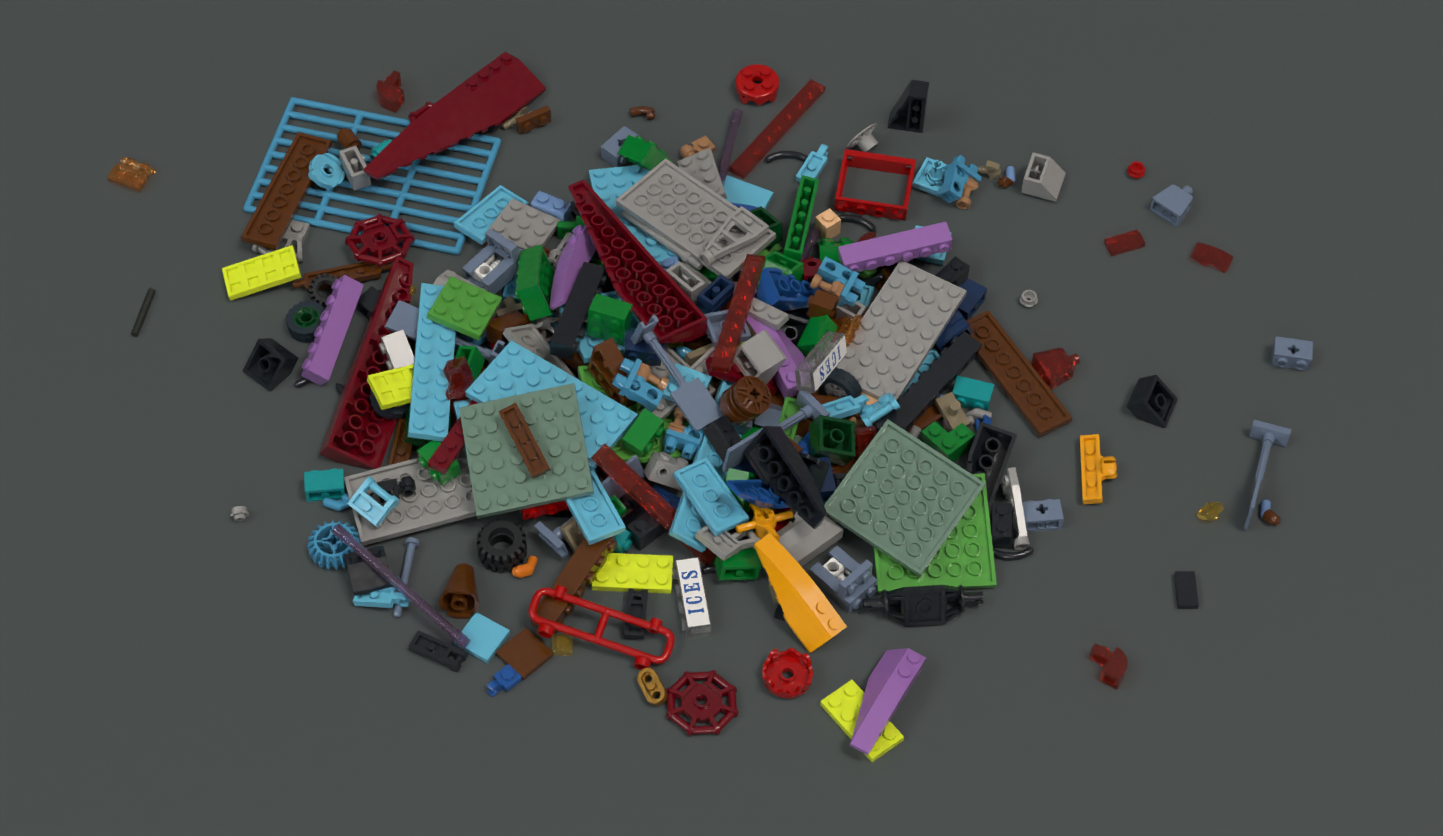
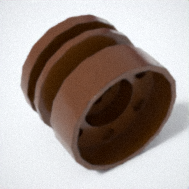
[720,375,771,426]

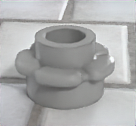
[1020,290,1038,307]
[230,506,249,522]

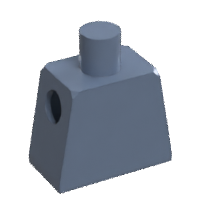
[1150,185,1193,227]

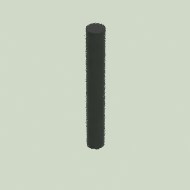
[131,288,156,337]

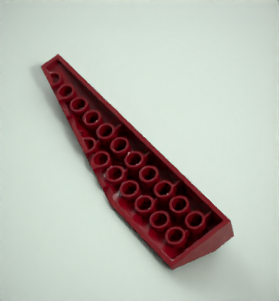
[568,179,708,343]

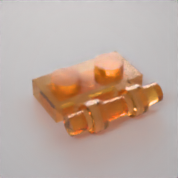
[107,157,155,192]
[827,314,862,352]

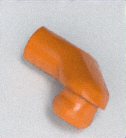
[512,555,538,578]

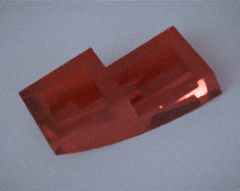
[1190,242,1233,273]

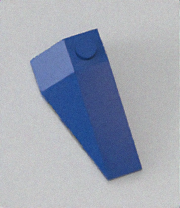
[757,267,821,311]
[725,479,790,510]

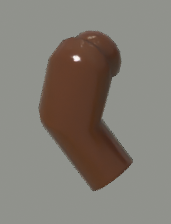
[630,106,656,119]

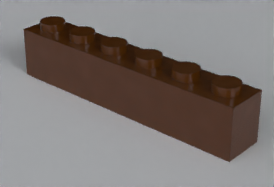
[530,535,617,635]

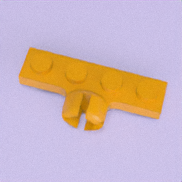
[1080,434,1117,504]

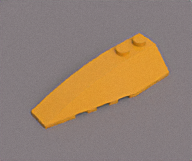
[753,533,847,654]

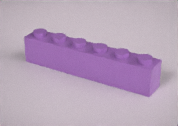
[838,222,953,272]
[301,275,364,386]

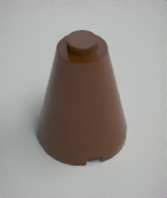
[439,563,479,619]

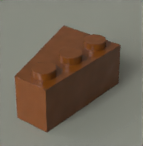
[587,338,638,407]

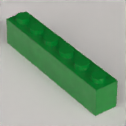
[783,175,819,262]

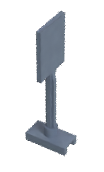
[385,300,505,366]
[630,315,724,432]
[722,388,830,473]
[1244,420,1292,530]
[534,455,645,558]

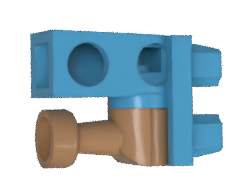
[937,155,982,210]
[809,256,865,307]
[612,358,669,413]
[663,406,707,460]

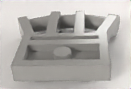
[252,220,310,262]
[695,525,761,561]

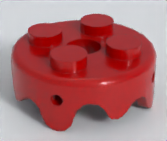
[735,64,779,105]
[762,648,813,698]

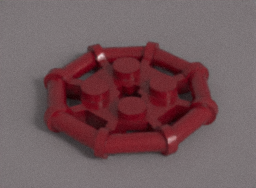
[345,213,415,267]
[666,670,739,736]

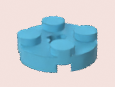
[308,153,345,190]

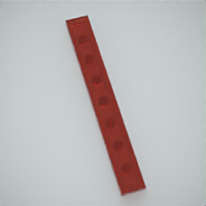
[729,79,825,179]
[710,254,766,373]
[591,443,716,566]

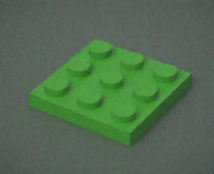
[427,276,502,340]

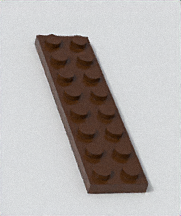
[241,132,332,250]
[966,310,1072,437]

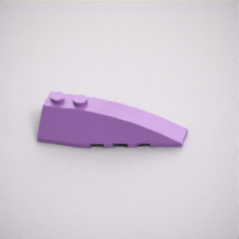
[550,225,596,310]
[742,313,815,399]
[850,648,926,755]

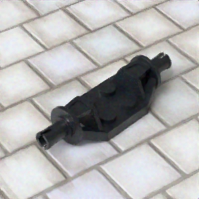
[863,585,984,627]

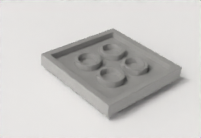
[486,199,561,250]

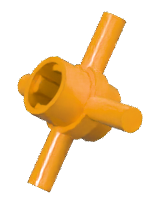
[736,503,793,541]

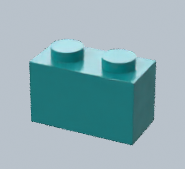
[952,375,994,411]
[304,468,346,502]

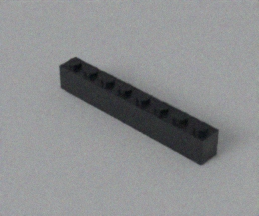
[872,331,982,437]

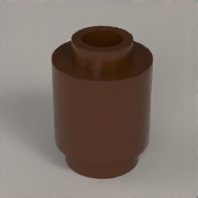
[337,128,362,150]

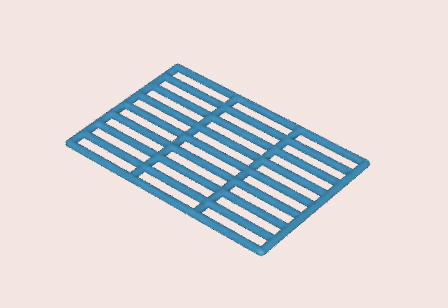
[243,97,502,255]

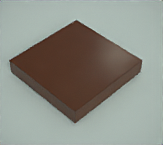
[496,628,553,681]

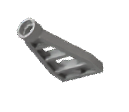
[699,206,769,266]
[1000,467,1030,550]

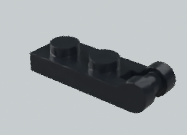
[624,588,648,639]
[408,631,468,672]

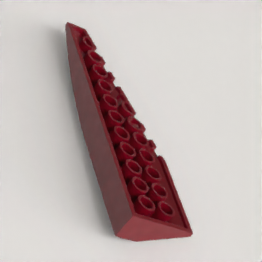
[364,52,546,180]
[319,256,414,470]

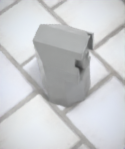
[764,512,843,570]

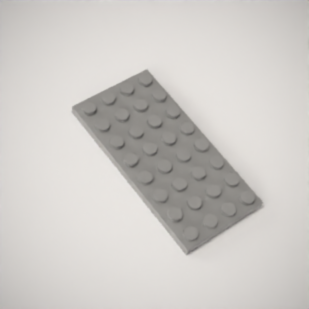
[616,158,776,279]
[836,260,967,400]
[344,448,477,546]

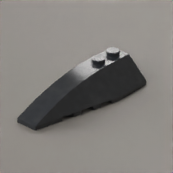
[967,422,1017,512]
[743,426,828,529]

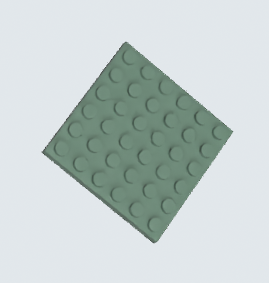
[459,383,594,519]
[824,419,986,577]

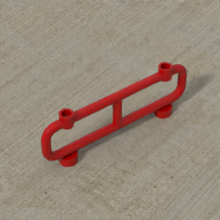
[528,585,675,670]

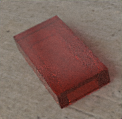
[1104,229,1145,256]

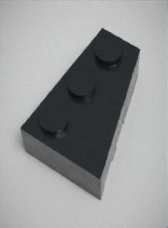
[887,80,929,133]

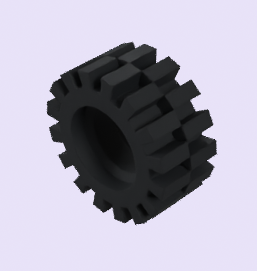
[309,273,338,308]

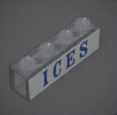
[795,331,847,393]
[672,557,711,638]

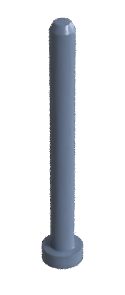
[393,537,420,618]

